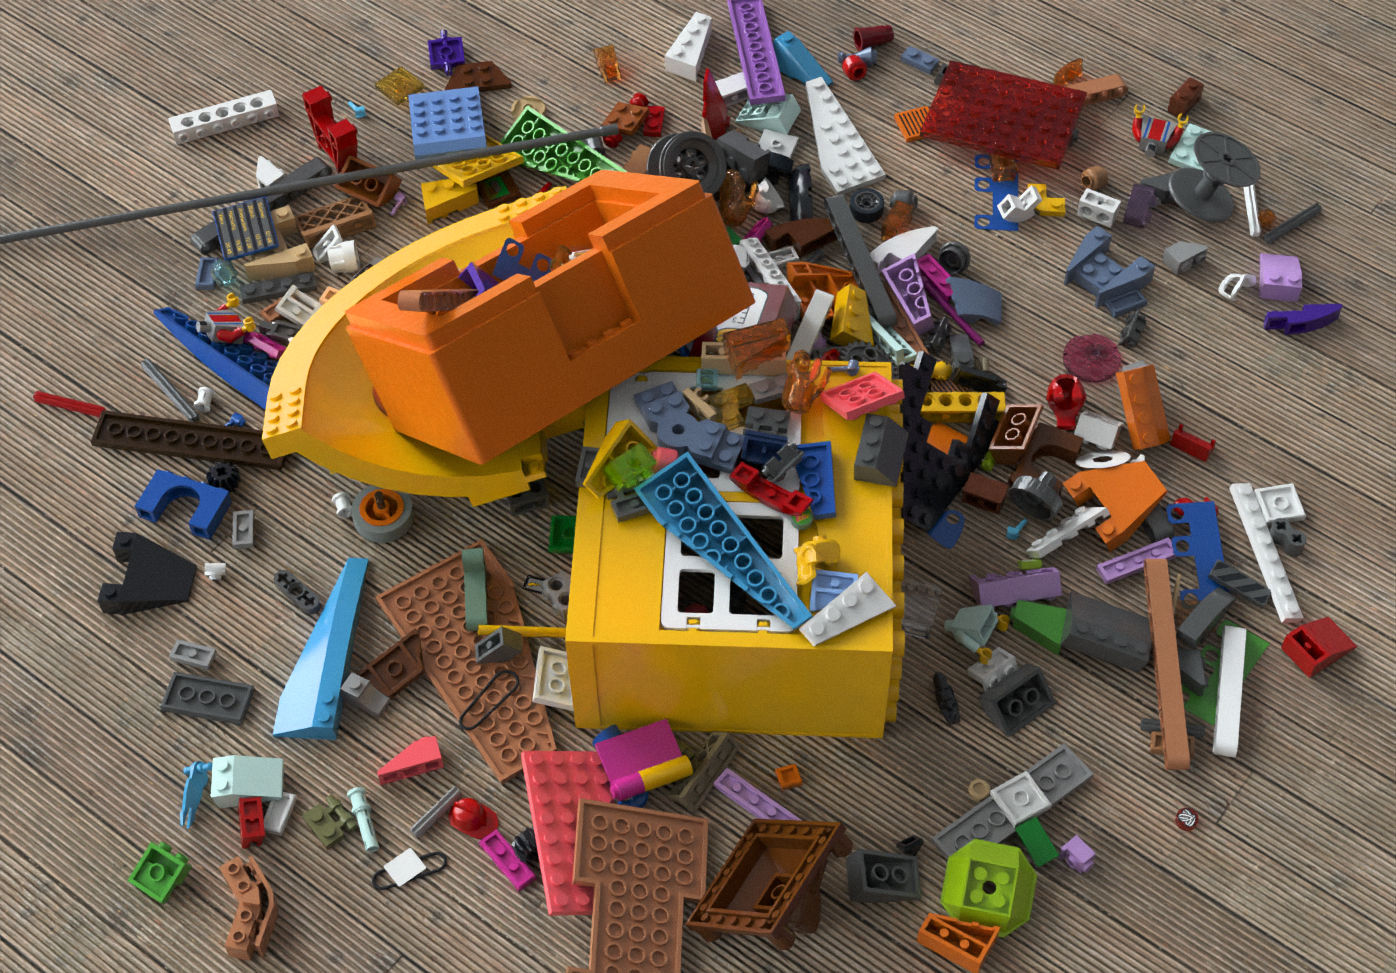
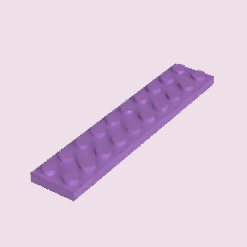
[727,0,786,105]

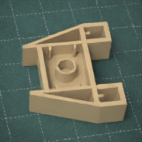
[244,205,316,281]

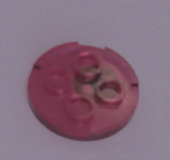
[1063,333,1121,383]

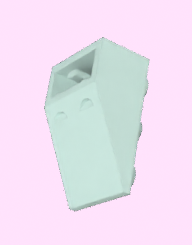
[735,94,801,134]

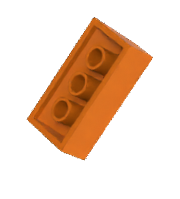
[1116,364,1171,450]

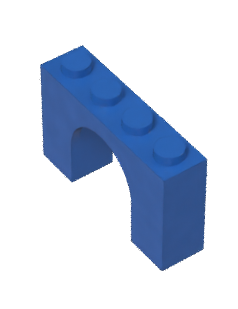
[135,469,232,540]

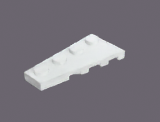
[1026,506,1110,558]
[799,572,896,646]

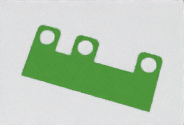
[1182,620,1270,726]

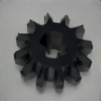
[206,460,241,493]
[511,826,539,863]

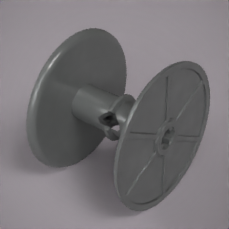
[1168,132,1261,223]

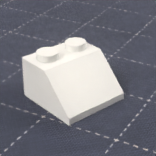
[1074,410,1124,451]

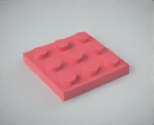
[819,371,905,420]

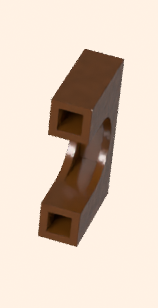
[1008,422,1084,496]

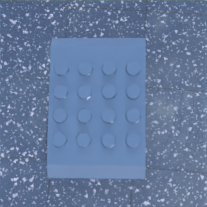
[408,86,487,160]

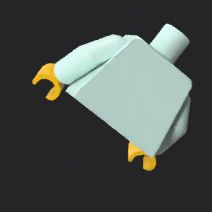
[944,604,1010,665]

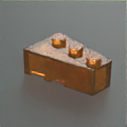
[723,317,791,381]

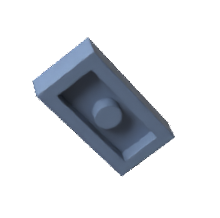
[900,46,940,75]

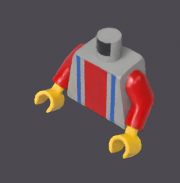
[1132,104,1189,157]
[196,293,256,344]

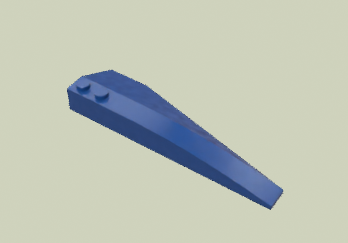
[153,307,279,410]

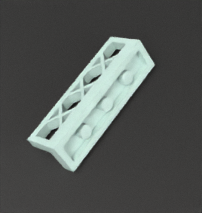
[869,314,917,366]

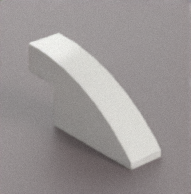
[870,226,938,274]

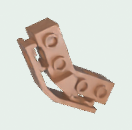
[219,855,278,961]

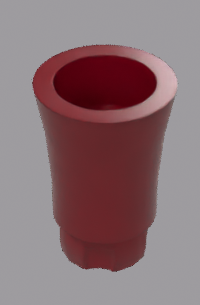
[853,25,894,52]

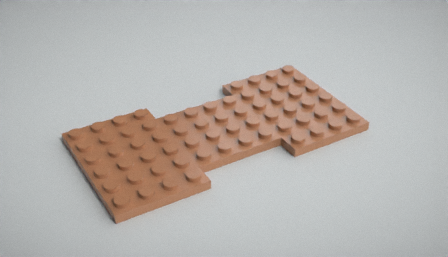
[566,798,708,973]

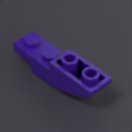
[1263,304,1342,335]

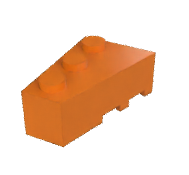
[917,913,1001,973]

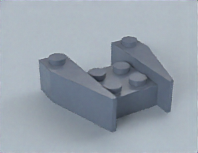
[1064,226,1155,308]

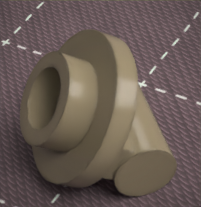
[974,357,989,373]

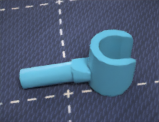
[348,101,366,118]
[1006,518,1028,540]

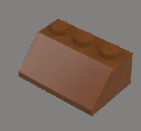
[334,155,402,208]
[988,404,1044,465]

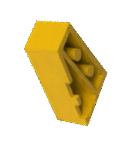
[421,179,479,225]
[830,284,874,347]

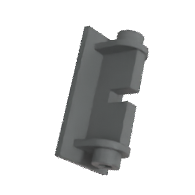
[1118,309,1146,348]
[923,315,952,356]
[761,441,805,483]

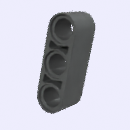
[1141,503,1174,543]

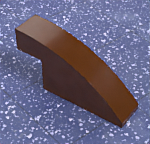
[765,218,838,258]

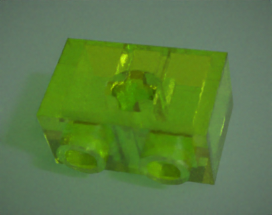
[603,442,657,492]

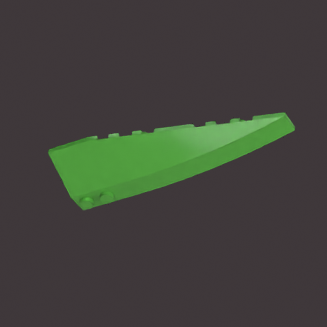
[499,105,627,182]

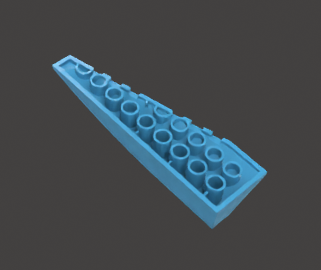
[634,452,813,630]
[273,558,369,740]

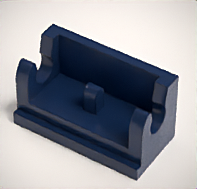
[741,430,788,465]

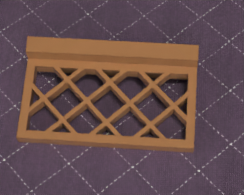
[294,196,377,249]

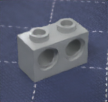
[541,570,571,622]

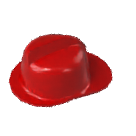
[449,798,499,839]

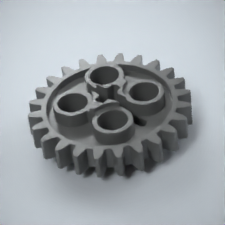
[838,341,899,379]

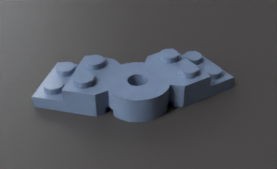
[634,381,745,474]

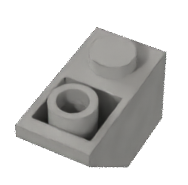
[1162,241,1208,275]

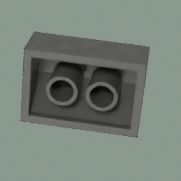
[854,413,909,487]
[978,664,1056,737]

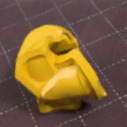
[793,535,841,587]

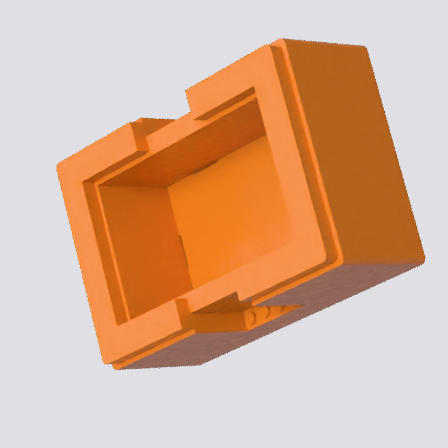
[345,170,756,465]

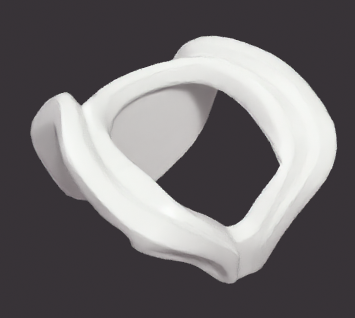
[1218,273,1256,301]

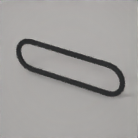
[372,852,447,890]

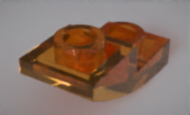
[1053,58,1084,89]

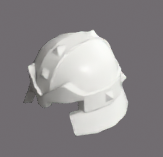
[751,177,786,214]

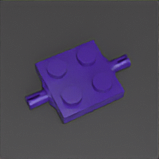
[428,29,465,76]

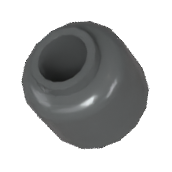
[890,190,918,214]

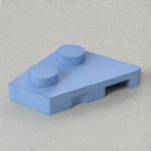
[809,569,858,613]

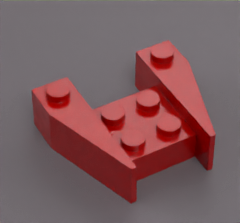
[302,86,358,173]

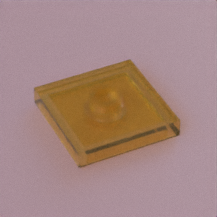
[375,66,425,106]

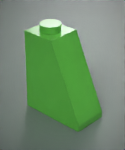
[1010,600,1067,655]

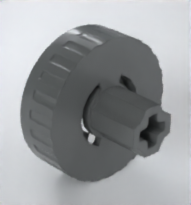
[1009,471,1063,521]

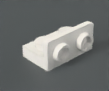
[967,647,1018,692]

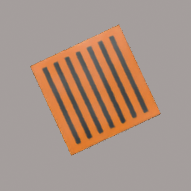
[894,106,940,143]

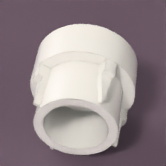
[328,240,360,273]

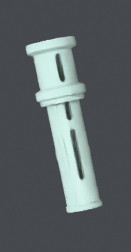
[347,787,380,853]

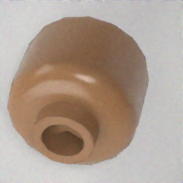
[1081,166,1108,191]

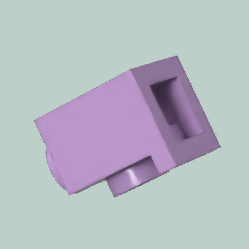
[1058,835,1096,874]

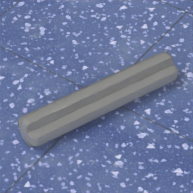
[410,786,462,838]

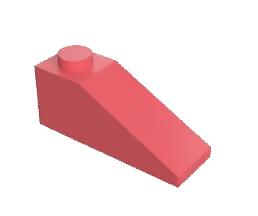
[377,736,444,785]

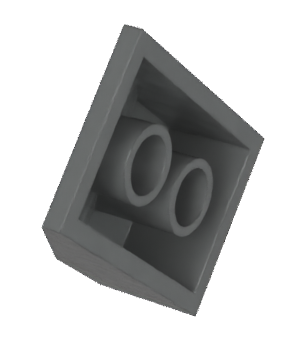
[846,849,922,903]

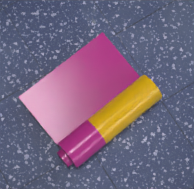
[595,719,693,801]

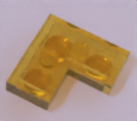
[708,383,755,431]

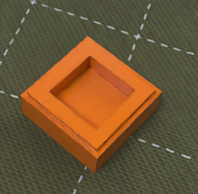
[775,763,802,791]

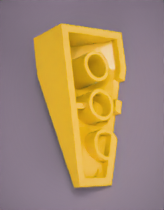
[583,419,658,498]

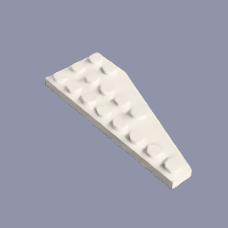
[805,77,886,196]

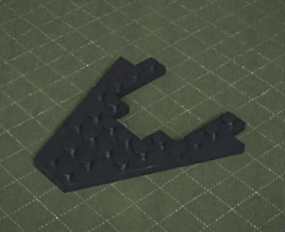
[899,351,1000,532]

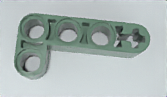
[462,548,488,632]

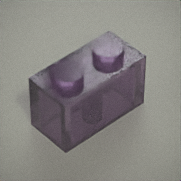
[1123,184,1157,229]

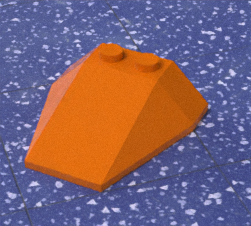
[787,262,859,319]

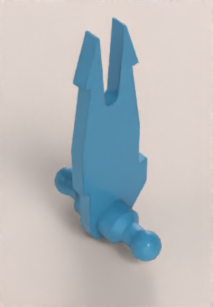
[180,761,213,829]

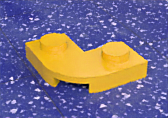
[1027,184,1066,217]

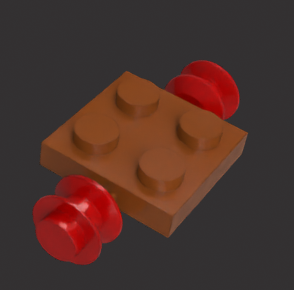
[601,93,650,148]

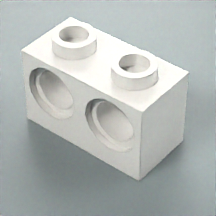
[1077,188,1121,228]

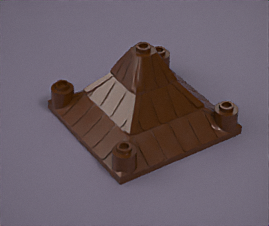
[685,818,853,951]

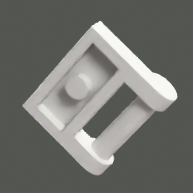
[275,285,323,327]

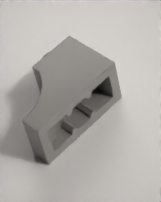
[340,673,391,718]

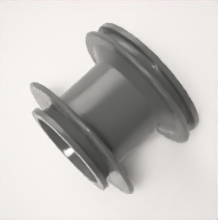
[646,131,726,195]

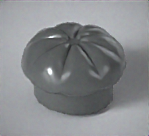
[938,241,971,275]

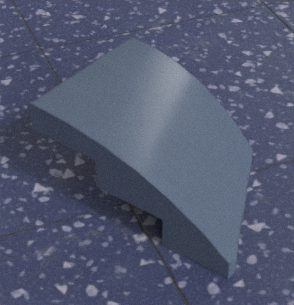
[946,277,1002,326]

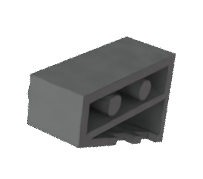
[717,130,771,185]

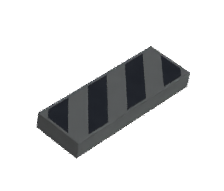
[1208,559,1271,609]

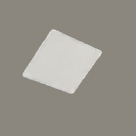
[384,848,426,887]

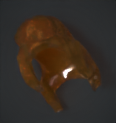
[718,169,759,227]
[781,349,832,415]

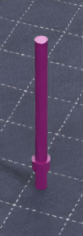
[921,275,985,347]

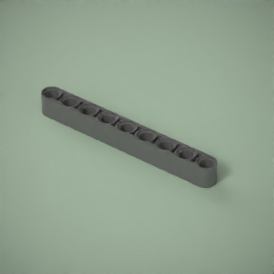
[190,157,332,255]
[824,194,897,328]

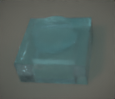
[696,369,718,391]

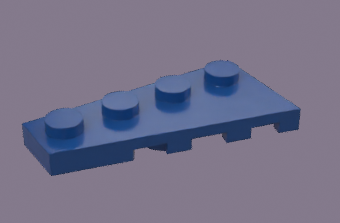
[795,441,836,520]

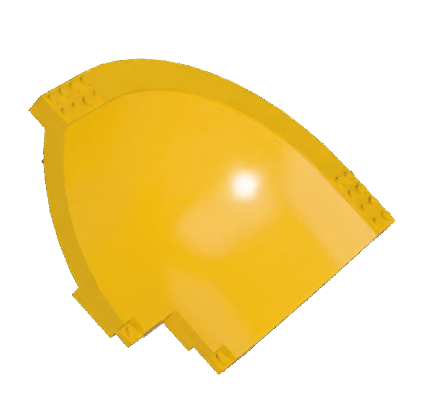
[262,186,587,507]

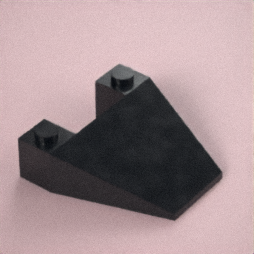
[97,532,197,615]

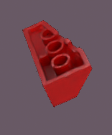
[702,69,731,140]

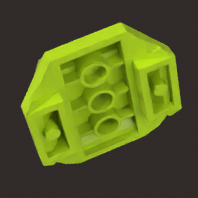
[940,839,1037,938]

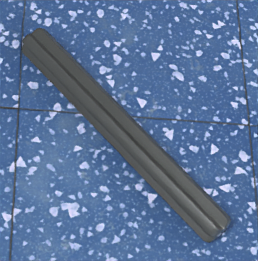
[141,358,200,422]

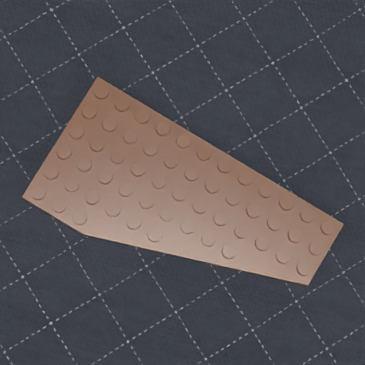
[375,539,557,785]

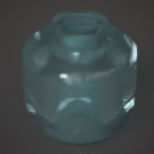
[210,259,238,287]

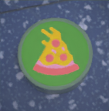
[791,509,813,530]

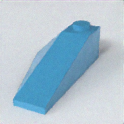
[772,31,833,86]

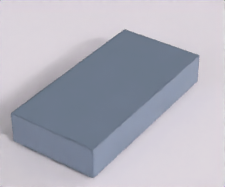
[195,257,220,290]
[1104,288,1147,318]

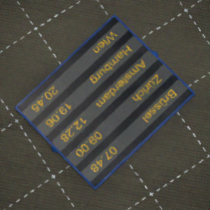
[212,196,279,262]

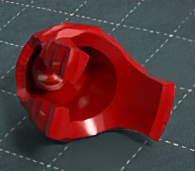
[1046,374,1087,430]

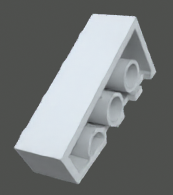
[665,12,712,82]

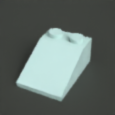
[211,755,284,809]

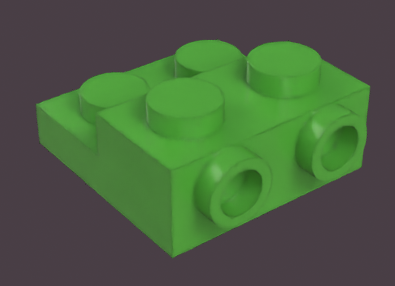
[127,841,192,904]

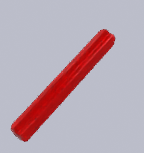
[33,391,106,417]

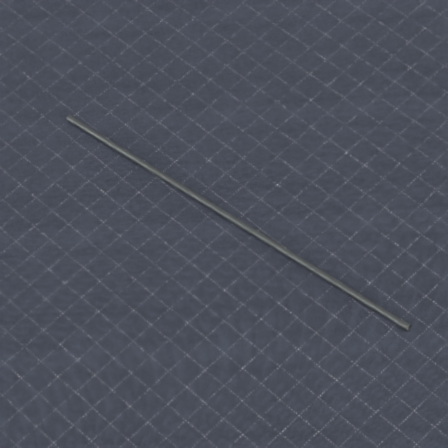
[0,123,619,244]

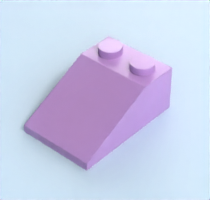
[1259,253,1302,302]

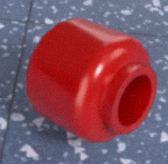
[842,55,867,81]

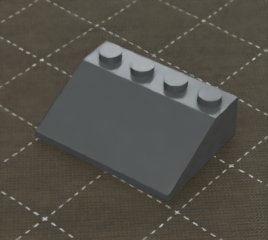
[1060,591,1151,672]

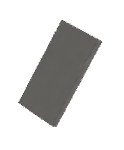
[160,672,255,725]

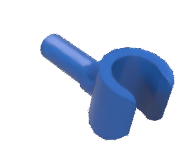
[224,413,246,427]

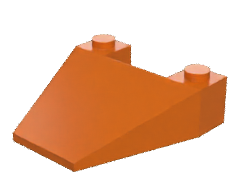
[1062,461,1167,552]

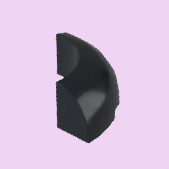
[788,163,813,221]

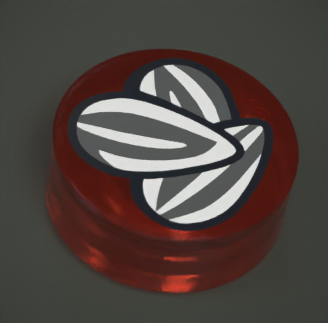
[1175,808,1199,831]

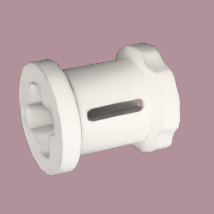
[193,387,215,413]
[332,492,352,519]

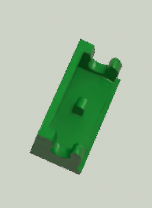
[1015,817,1059,868]

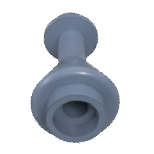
[838,47,877,68]

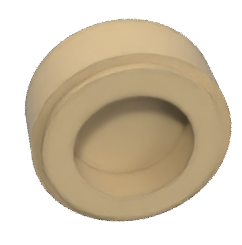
[968,779,991,802]

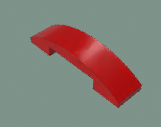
[729,462,813,516]

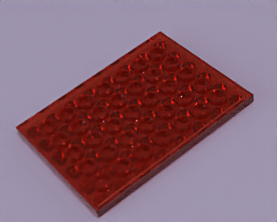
[920,60,1087,170]

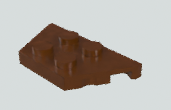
[444,61,512,92]
[356,628,425,699]

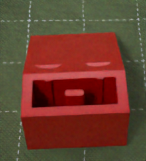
[1281,616,1357,678]

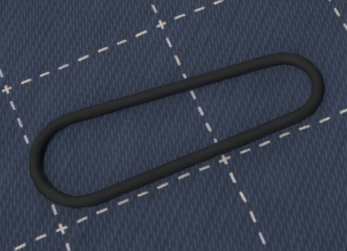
[459,670,520,730]

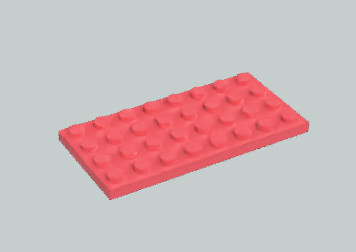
[521,751,615,916]

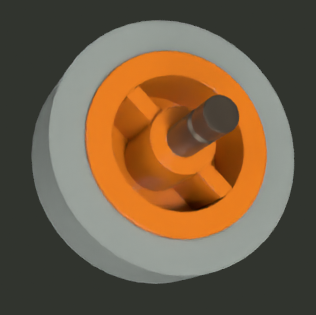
[351,485,414,543]

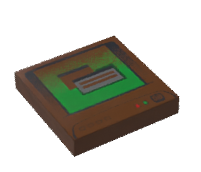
[476,170,522,209]

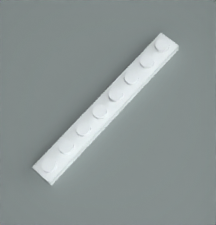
[1229,483,1303,623]

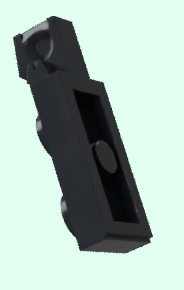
[952,365,1007,392]

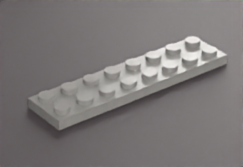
[931,743,1094,860]

